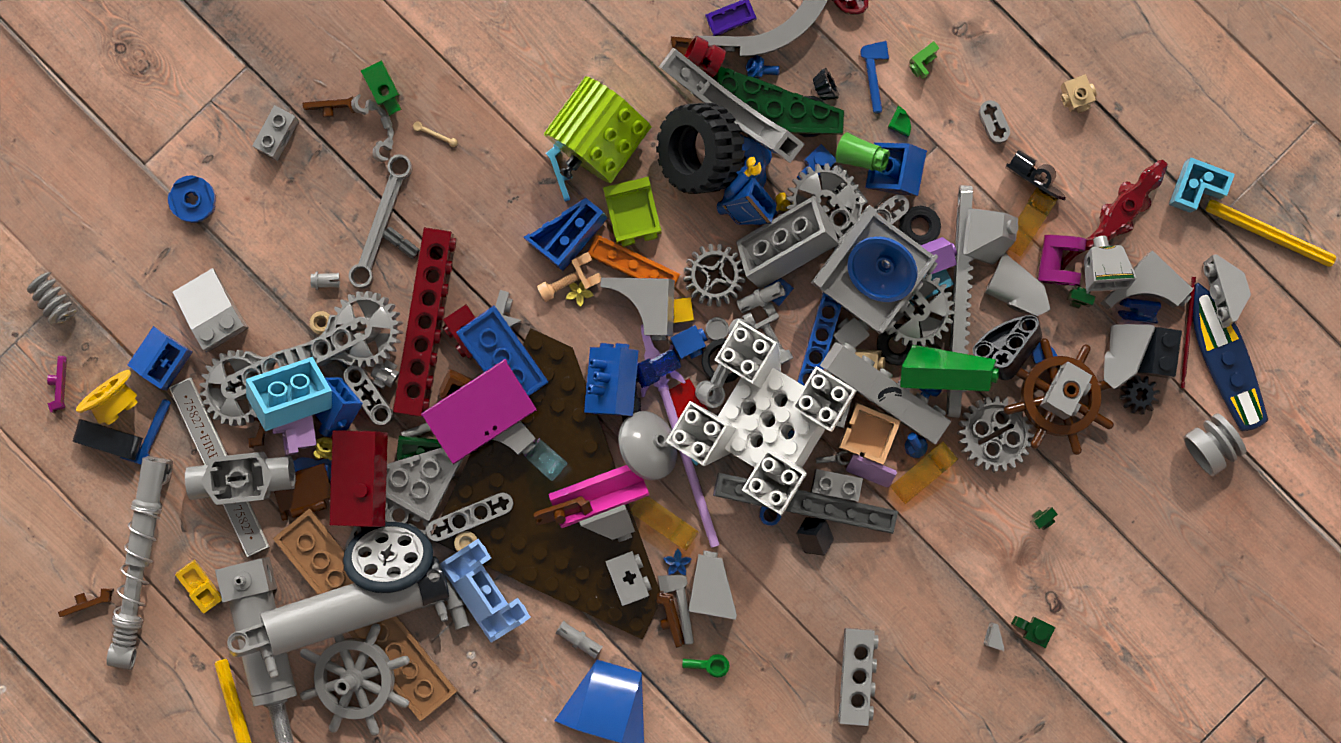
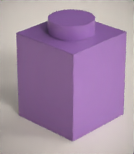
[921,237,957,274]

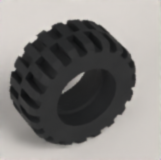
[656,103,745,194]

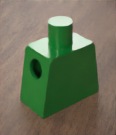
[361,60,402,116]

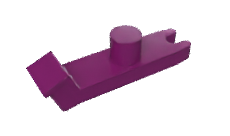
[47,356,67,413]

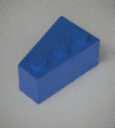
[524,198,608,271]

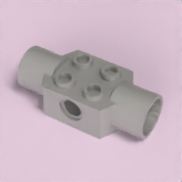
[185,452,296,505]

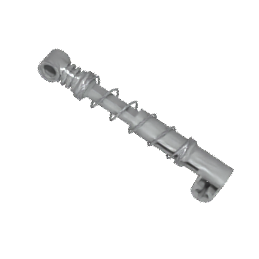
[106,456,173,670]

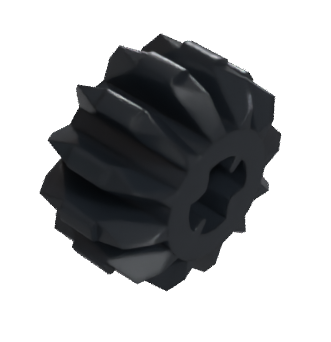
[1119,375,1160,415]

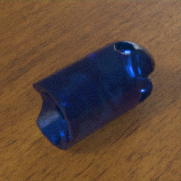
[1118,298,1161,324]

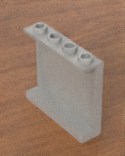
[811,205,938,333]

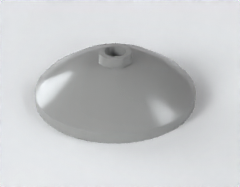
[619,411,678,480]

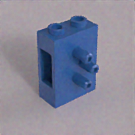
[584,343,639,416]

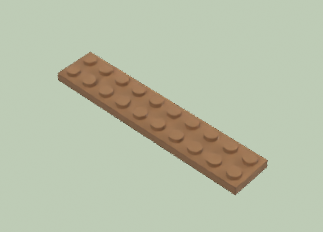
[273,509,458,722]

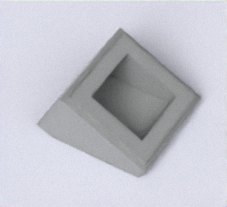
[984,622,1004,651]

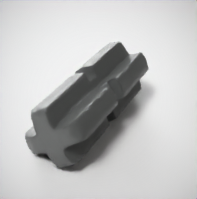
[383,227,420,259]

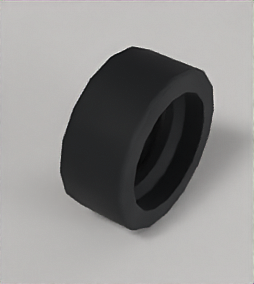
[701,338,739,383]

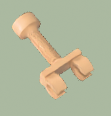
[537,252,601,302]

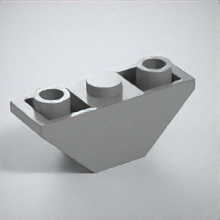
[1203,255,1251,328]

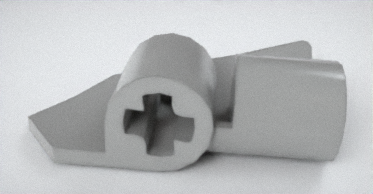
[985,253,1051,317]
[1104,324,1155,389]

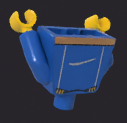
[717,157,791,225]

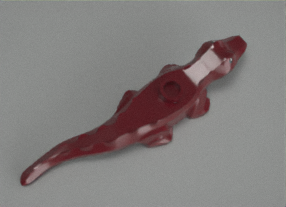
[1061,160,1168,270]

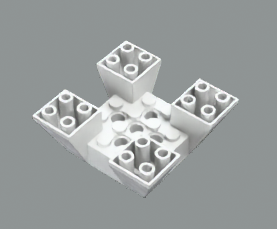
[665,319,857,515]

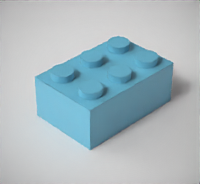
[246,357,332,431]

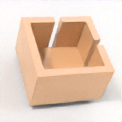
[838,403,901,465]

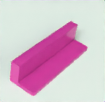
[549,465,649,528]

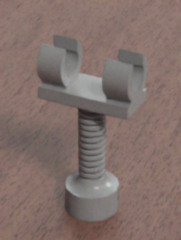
[742,301,793,365]

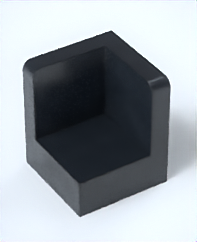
[796,517,834,556]

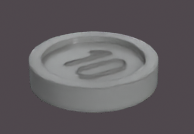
[706,317,729,340]

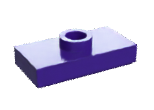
[705,0,757,36]

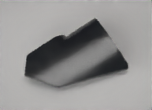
[1005,150,1066,201]

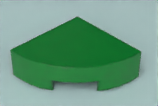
[888,106,911,137]

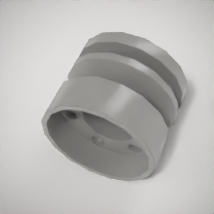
[1183,413,1247,476]

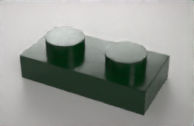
[397,436,442,461]

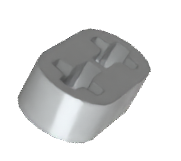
[978,100,1010,144]

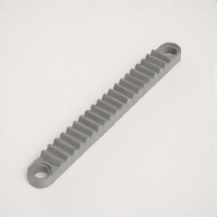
[946,185,974,418]

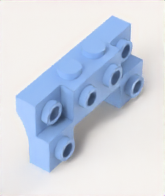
[440,539,531,643]

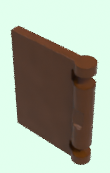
[274,463,331,521]

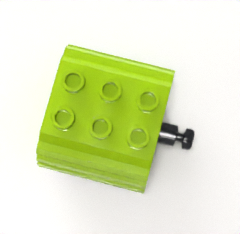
[544,76,652,183]

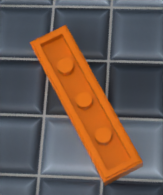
[588,234,680,285]

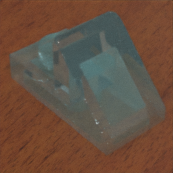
[524,438,568,481]

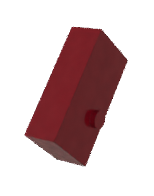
[330,431,388,527]

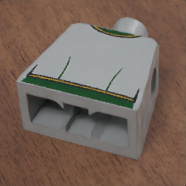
[1084,236,1136,291]

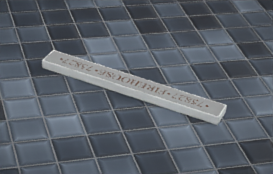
[169,378,270,557]

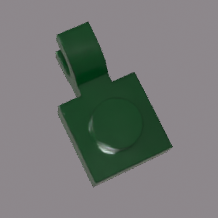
[1067,287,1096,309]
[1030,507,1058,530]
[1011,616,1056,648]

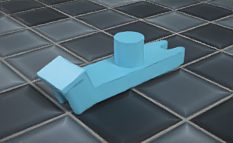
[546,145,572,201]

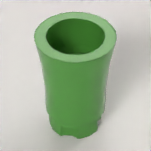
[836,132,890,172]

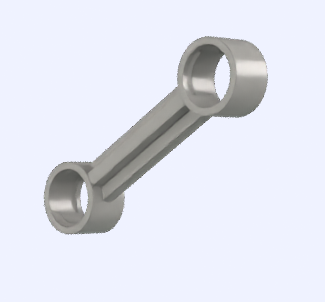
[698,318,755,408]

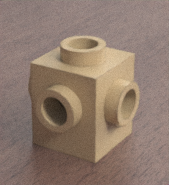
[1060,74,1097,113]

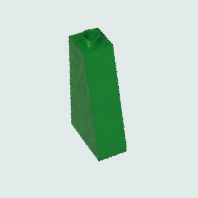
[900,345,999,391]

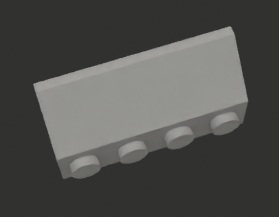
[736,196,839,289]

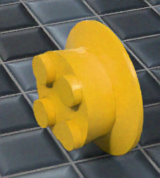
[76,370,138,425]

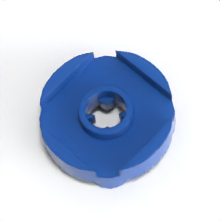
[168,175,216,223]

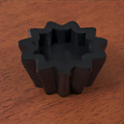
[813,68,839,100]

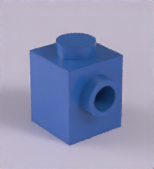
[670,325,708,360]

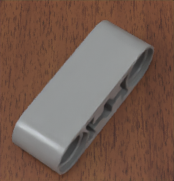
[344,365,394,426]

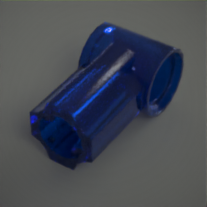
[636,349,682,389]

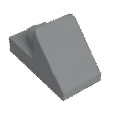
[495,290,522,328]

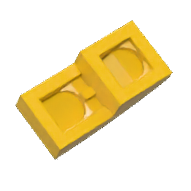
[175,559,222,614]

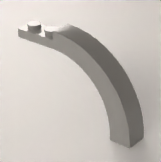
[694,0,828,57]
[659,48,804,163]

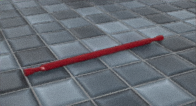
[1180,277,1196,388]

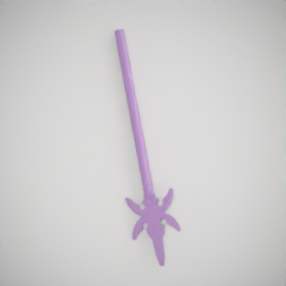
[637,324,720,548]

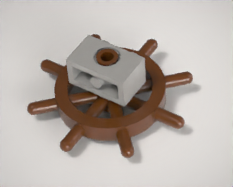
[1003,338,1114,455]

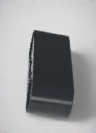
[72,419,143,461]

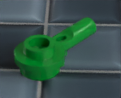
[682,654,730,678]

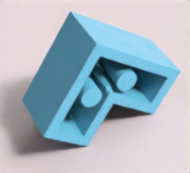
[1169,158,1235,213]

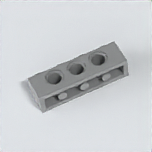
[838,628,878,726]

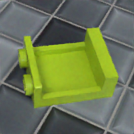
[603,177,662,247]

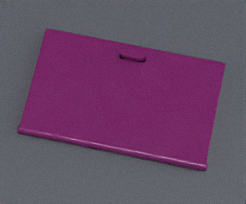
[421,359,537,465]

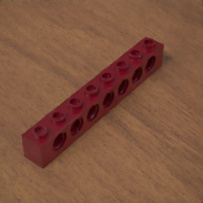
[393,227,457,417]

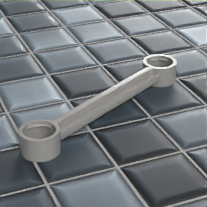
[349,154,412,289]

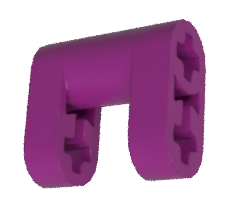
[1038,235,1087,286]

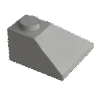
[963,208,1018,265]
[579,505,635,542]

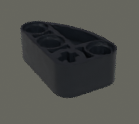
[973,315,1042,380]

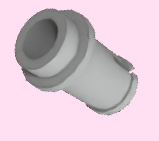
[311,271,340,290]

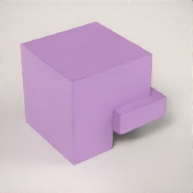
[272,415,316,456]

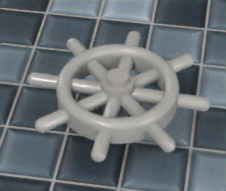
[300,623,410,736]

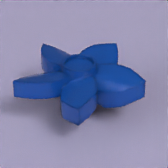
[664,548,692,575]

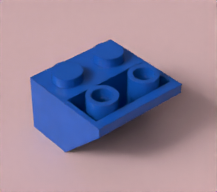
[128,326,193,391]

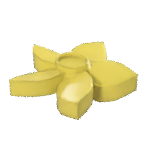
[566,281,594,307]

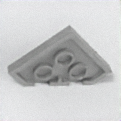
[386,448,463,521]

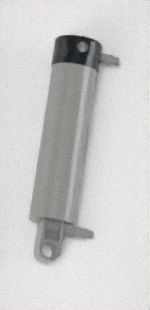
[227,556,449,679]

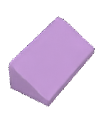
[846,454,897,487]

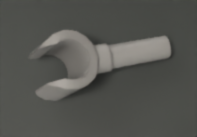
[816,451,850,465]

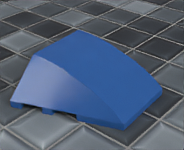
[554,659,644,743]

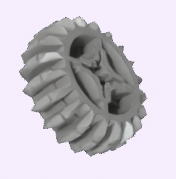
[683,244,746,307]

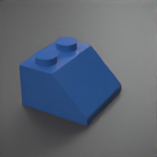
[865,142,927,196]

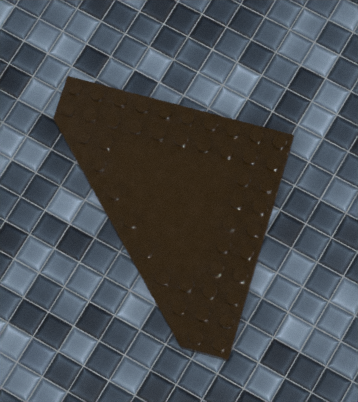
[430,328,660,639]

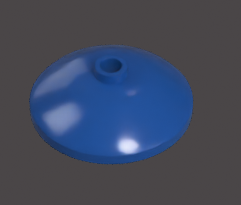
[847,236,918,302]

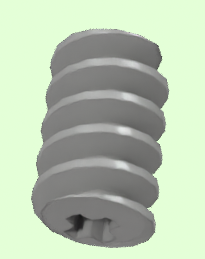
[27,272,77,324]

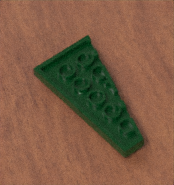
[711,67,844,135]

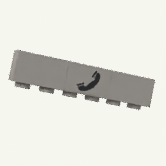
[820,342,951,445]

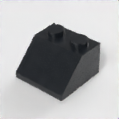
[1137,327,1182,379]

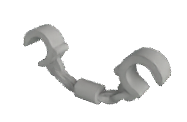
[351,94,394,162]

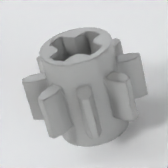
[370,359,399,389]

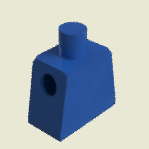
[315,377,363,437]

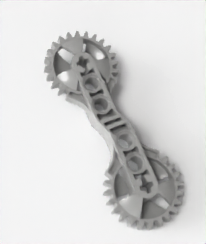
[785,163,955,347]
[200,291,403,426]

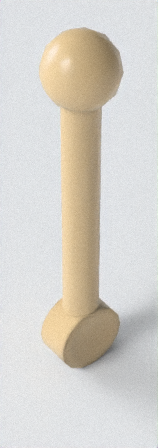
[413,122,458,147]

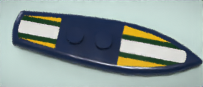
[1192,283,1268,431]

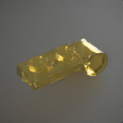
[1009,188,1058,257]
[890,441,958,504]
[629,496,699,551]

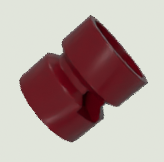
[684,36,726,77]

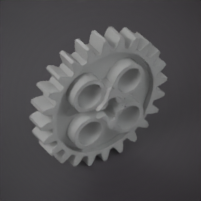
[957,396,1034,473]

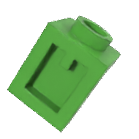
[909,41,939,79]

